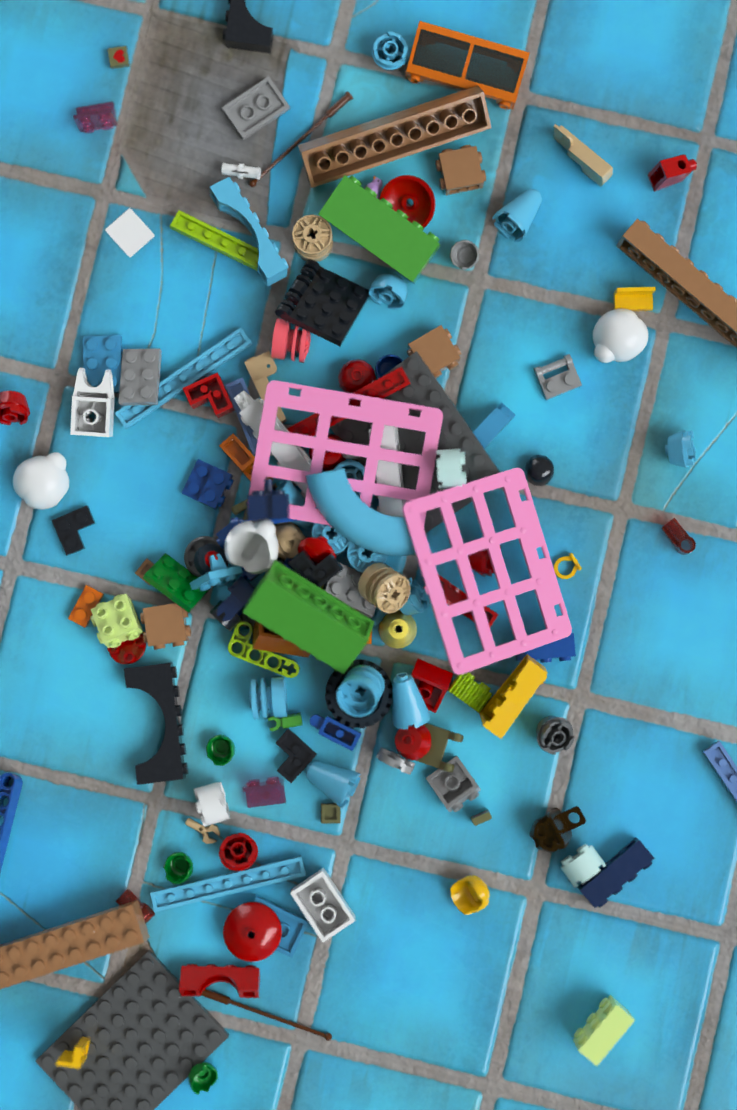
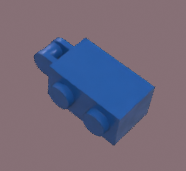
[310,714,362,751]

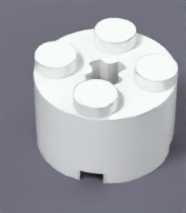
[194,782,230,826]

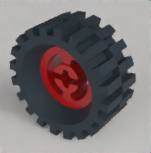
[325,660,393,728]

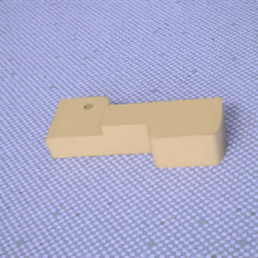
[554,124,613,187]
[244,351,287,423]

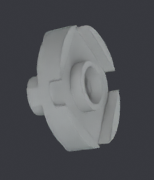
[376,747,415,775]

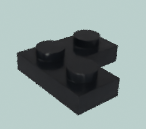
[52,506,96,556]
[288,550,344,587]
[276,728,317,783]

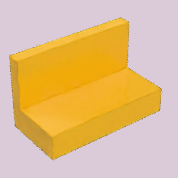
[613,287,656,311]
[56,1036,90,1069]

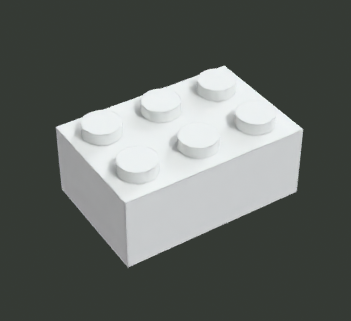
[290,867,356,942]

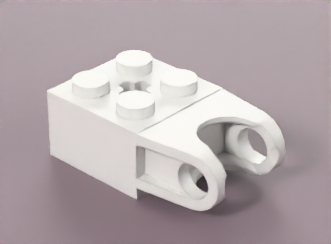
[70,367,115,437]

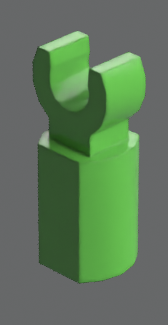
[268,713,303,731]

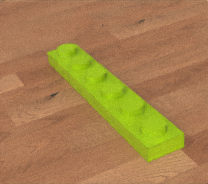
[170,210,259,271]

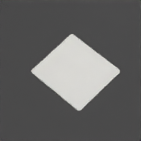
[105,208,155,257]

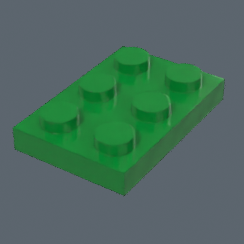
[143,553,210,613]

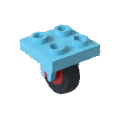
[190,544,243,591]

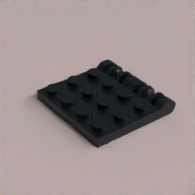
[275,259,370,346]

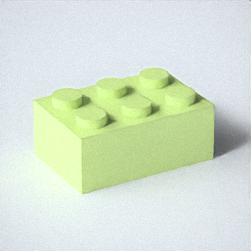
[573,995,635,1066]

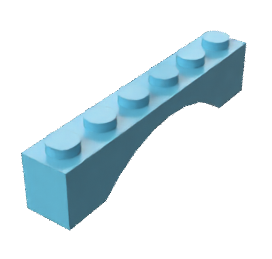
[209,177,289,287]

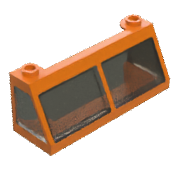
[406,21,530,110]

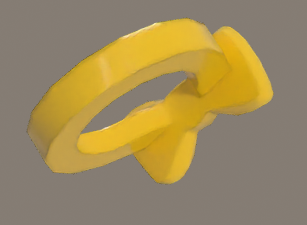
[554,553,582,579]

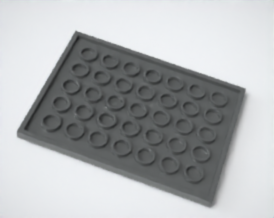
[330,351,501,534]
[35,950,230,1110]

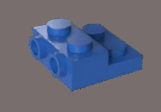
[182,459,234,510]

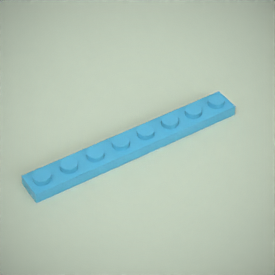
[115,328,252,429]
[150,856,306,912]

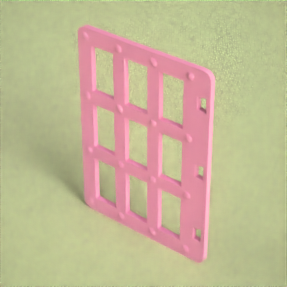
[247,380,443,528]
[402,468,572,674]

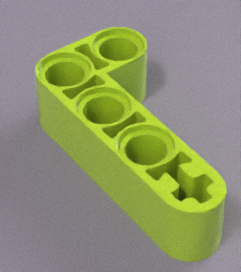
[228,621,300,678]

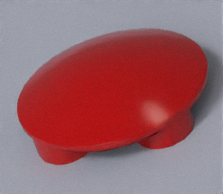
[298,536,336,565]
[107,634,146,664]

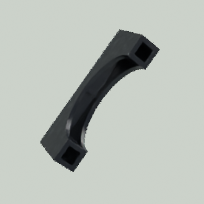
[222,0,274,54]
[124,663,188,785]

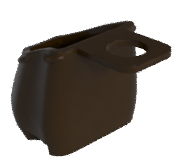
[530,806,586,853]

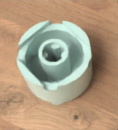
[436,449,467,489]
[560,843,606,887]

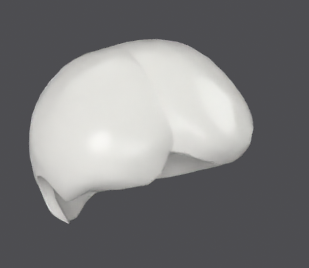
[593,308,648,363]
[13,452,69,510]
[224,519,279,574]

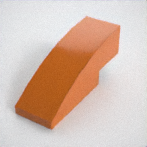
[219,433,274,482]

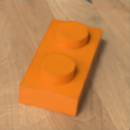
[68,585,104,628]

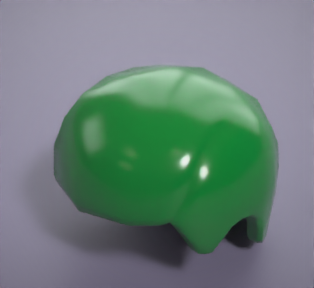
[206,734,235,766]
[163,852,193,884]
[188,1062,218,1095]

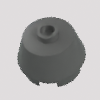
[536,716,574,754]

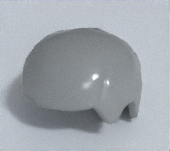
[450,240,479,270]

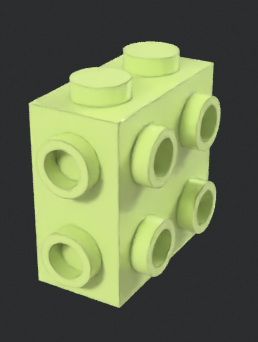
[90,594,143,648]

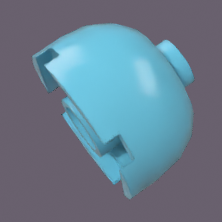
[369,273,408,309]

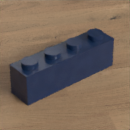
[577,838,654,908]

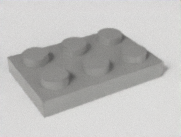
[222,76,290,140]
[118,348,162,405]
[323,562,376,618]

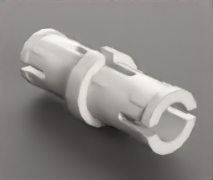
[221,163,261,180]

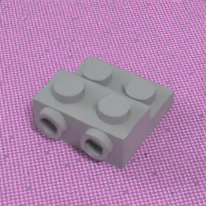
[426,756,481,812]

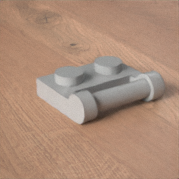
[534,354,582,400]

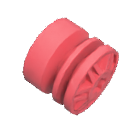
[271,318,311,363]

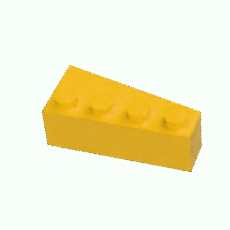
[479,654,548,739]

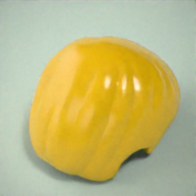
[450,875,490,915]

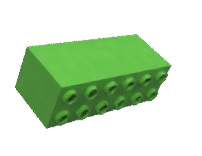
[319,175,441,283]
[243,560,375,674]

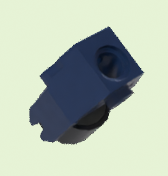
[210,576,255,631]

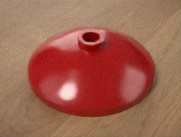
[380,175,436,228]
[223,902,282,962]

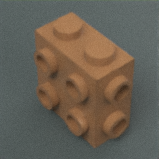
[436,145,486,196]
[407,325,461,378]
[140,603,191,650]

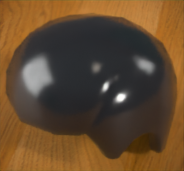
[525,455,554,486]

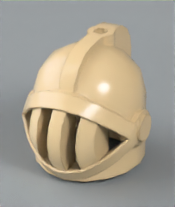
[275,522,306,560]

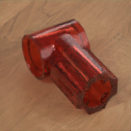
[661,518,696,555]
[116,888,155,924]

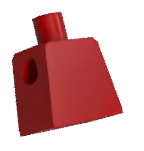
[647,154,697,192]

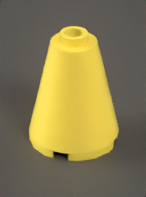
[379,610,417,649]

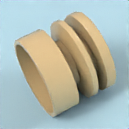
[292,214,333,262]
[358,563,411,613]

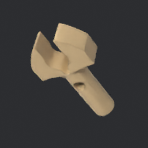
[185,818,220,844]

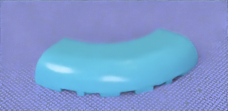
[306,469,416,556]

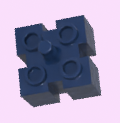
[248,479,290,520]

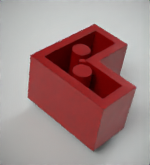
[183,372,235,418]

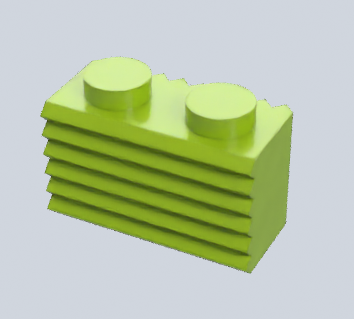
[448,672,492,713]

